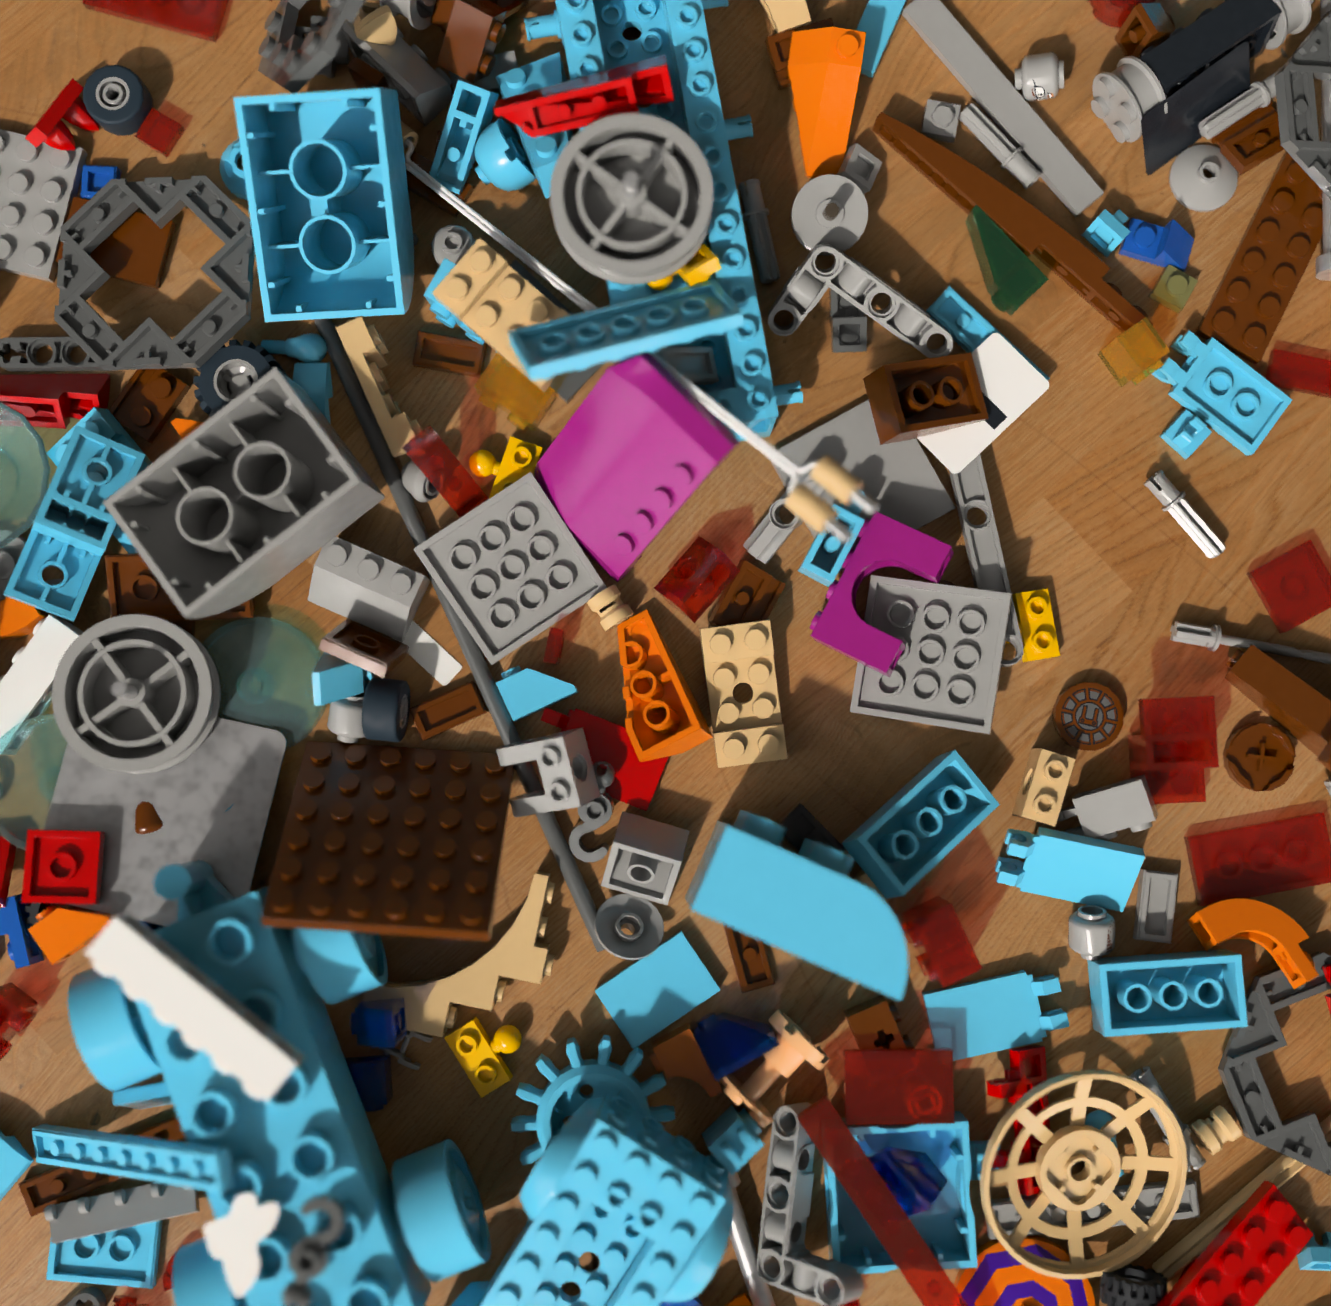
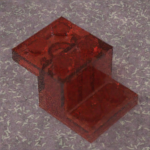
[1128,696,1219,804]

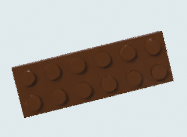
[1195,153,1323,364]

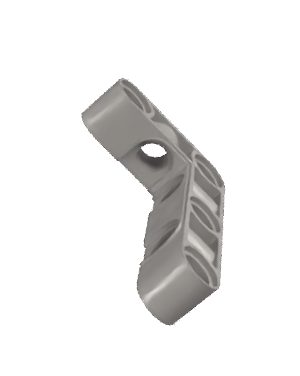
[768,243,953,358]
[757,1102,864,1306]

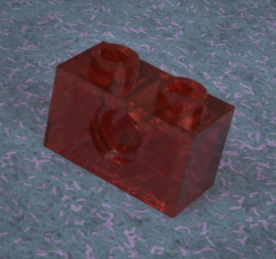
[654,536,740,623]

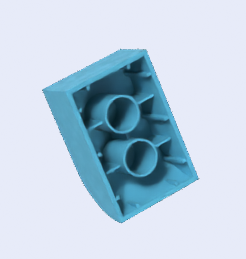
[234,88,414,322]
[685,809,908,1001]

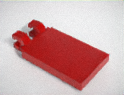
[541,707,669,811]

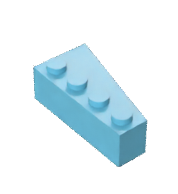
[495,52,573,199]

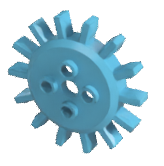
[511,1035,675,1166]

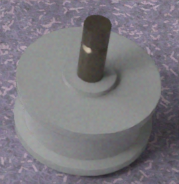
[791,174,868,256]

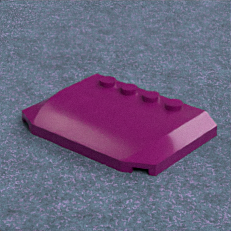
[535,352,740,583]

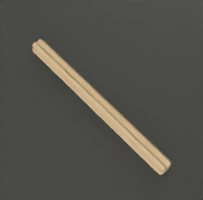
[1152,1114,1331,1282]

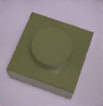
[1148,264,1198,313]

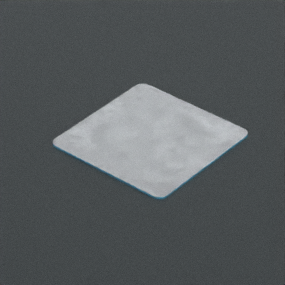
[44,717,287,926]

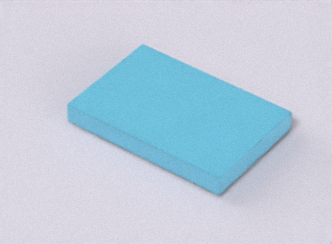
[594,930,721,1050]
[46,1220,163,1289]

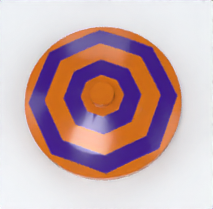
[951,1235,1096,1306]

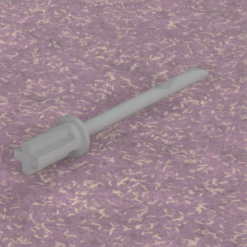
[1170,621,1331,664]

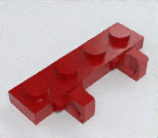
[986,1044,1050,1196]

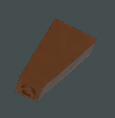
[1225,644,1331,757]

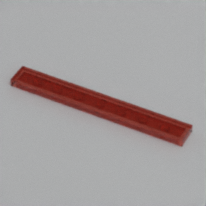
[796,1095,968,1306]

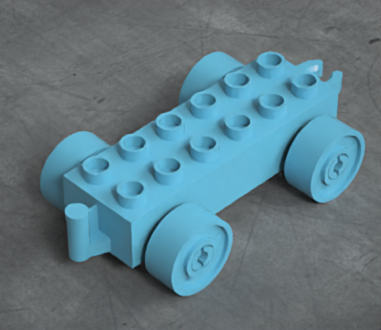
[68,860,491,1306]

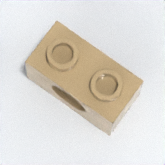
[1012,748,1076,827]

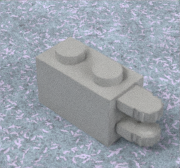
[1057,774,1158,841]

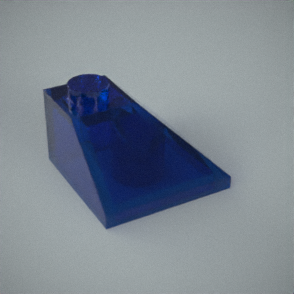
[693,1012,780,1081]
[838,1147,948,1226]

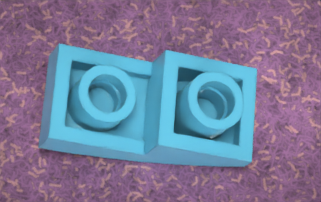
[293,362,333,424]

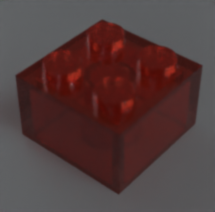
[900,896,982,988]

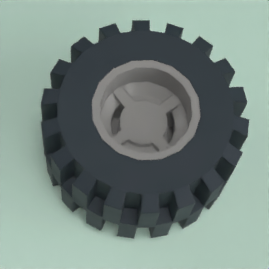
[193,339,287,417]

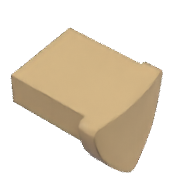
[353,1,397,46]

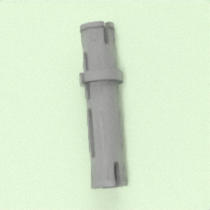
[1129,1066,1206,1172]

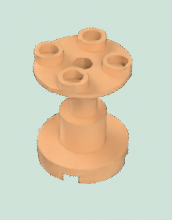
[717,1009,830,1128]

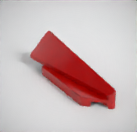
[494,55,674,138]
[0,373,111,429]

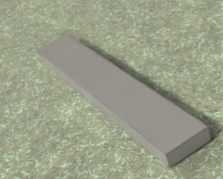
[985,1178,1200,1240]

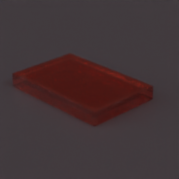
[843,1048,954,1125]

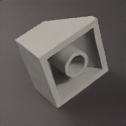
[601,811,690,905]

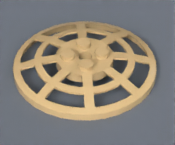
[980,1070,1187,1279]

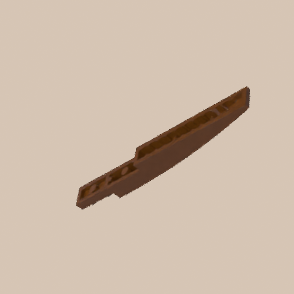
[872,112,1154,343]

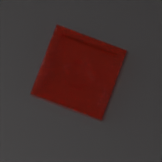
[1246,540,1331,633]

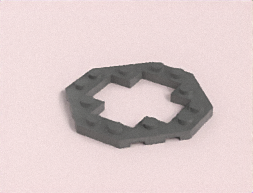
[258,0,365,94]
[1274,10,1331,200]
[54,175,255,370]
[1218,952,1331,1176]

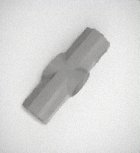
[742,467,826,564]

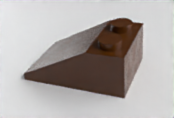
[863,352,989,445]

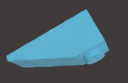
[429,79,499,194]

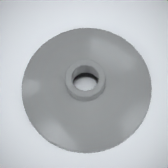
[1169,145,1238,212]
[594,894,664,960]

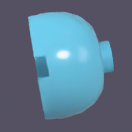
[474,118,536,191]

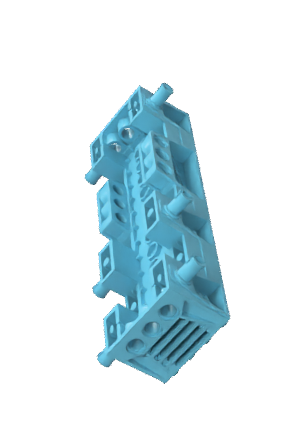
[524,0,803,442]

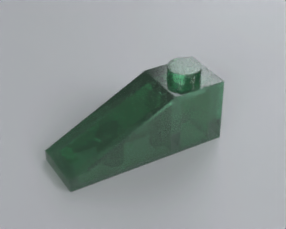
[965,205,1048,316]

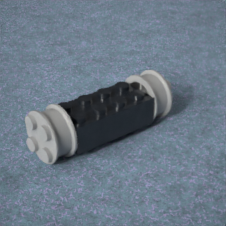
[1091,0,1314,143]

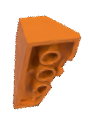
[787,27,866,178]
[617,609,713,762]

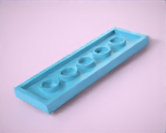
[508,279,743,381]

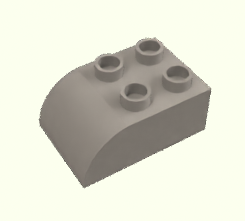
[103,367,385,618]

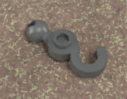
[569,761,615,862]
[282,1193,346,1306]

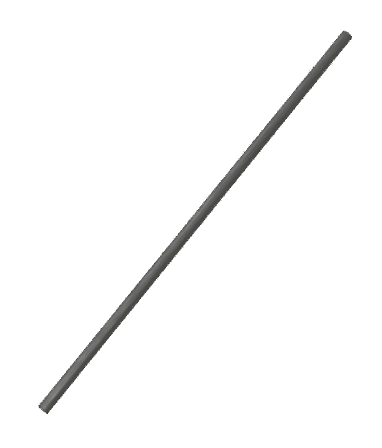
[313,318,605,952]

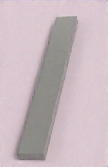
[902,0,1104,218]

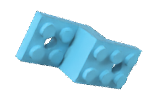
[3,425,146,622]

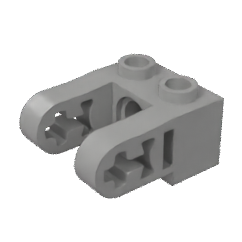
[496,727,601,817]

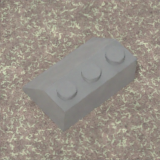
[342,21,453,127]
[307,537,430,642]

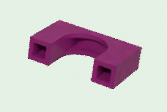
[810,511,954,678]

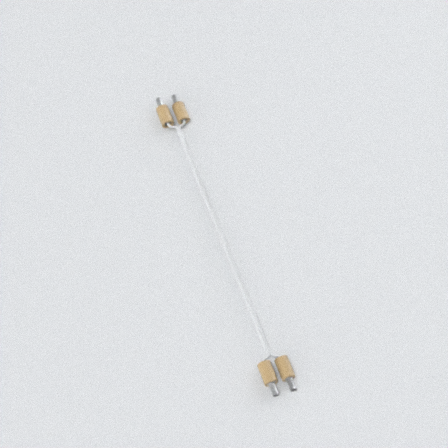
[401,121,879,544]

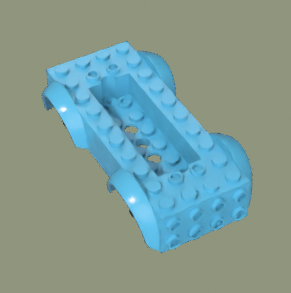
[451,1094,734,1306]

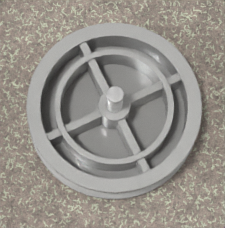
[550,113,713,285]
[52,614,221,774]

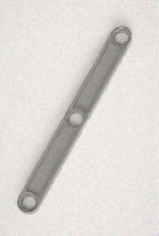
[949,454,1024,667]

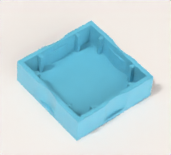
[821,1111,978,1274]

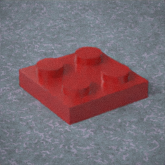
[22,830,105,904]

